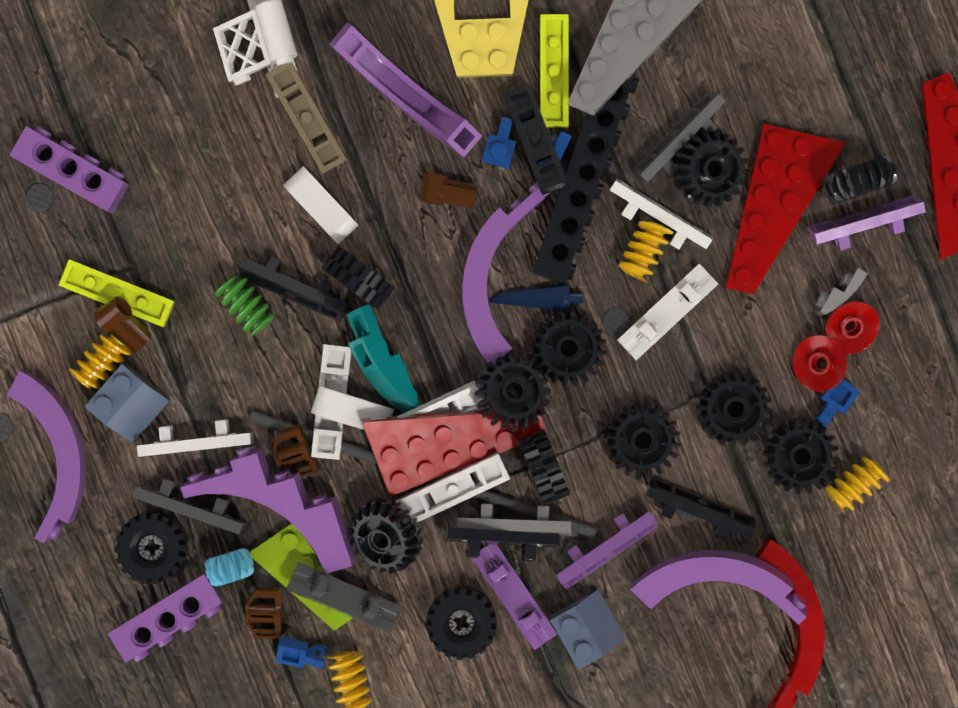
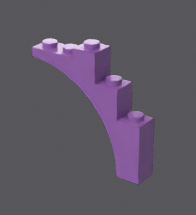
[180,446,356,574]

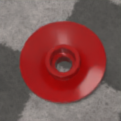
[825,301,880,354]
[792,335,847,392]

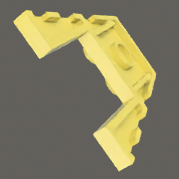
[434,0,529,78]

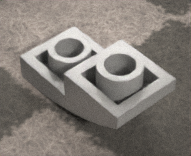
[815,268,868,315]

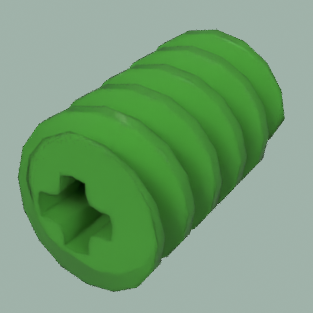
[214,276,276,338]

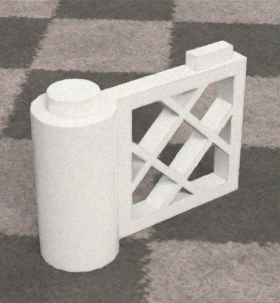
[213,0,298,85]

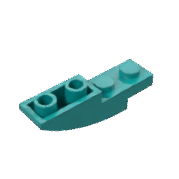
[346,304,420,413]

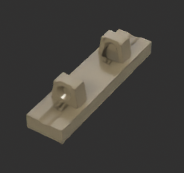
[265,62,347,174]

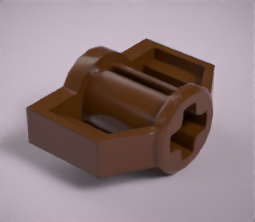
[273,424,320,478]
[245,587,283,639]

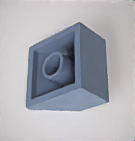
[85,364,170,443]
[549,589,625,670]

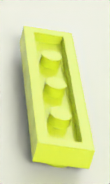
[540,14,569,128]
[59,259,175,327]

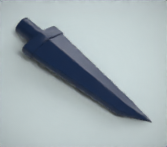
[488,284,583,312]

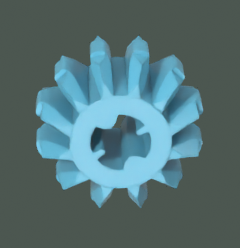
[204,548,254,586]

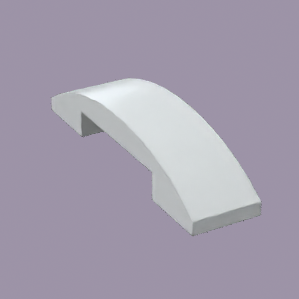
[311,344,351,460]

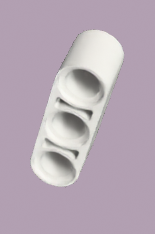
[283,166,359,244]
[310,385,395,430]

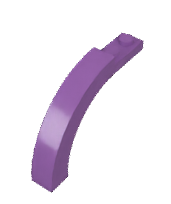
[462,182,554,364]

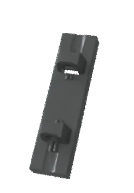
[631,91,726,183]
[132,478,246,534]
[286,562,401,633]

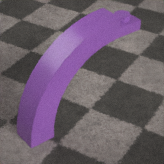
[329,23,482,157]
[7,370,86,543]
[631,550,807,625]

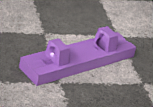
[808,195,926,250]
[556,511,659,590]
[472,544,557,650]

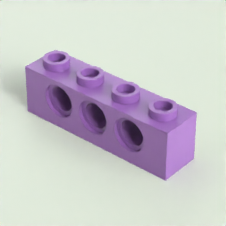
[9,126,129,214]
[108,573,226,663]

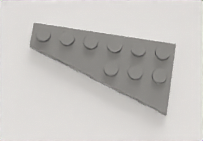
[567,0,704,116]

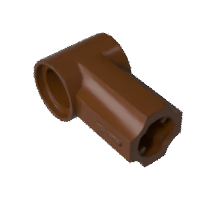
[419,173,478,209]
[94,296,152,352]

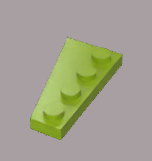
[249,523,352,631]

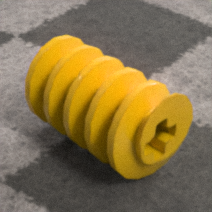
[618,220,673,283]
[69,331,132,390]
[825,457,890,516]
[327,651,372,708]

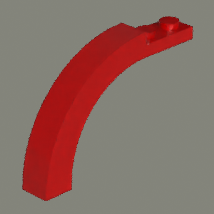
[755,537,825,708]

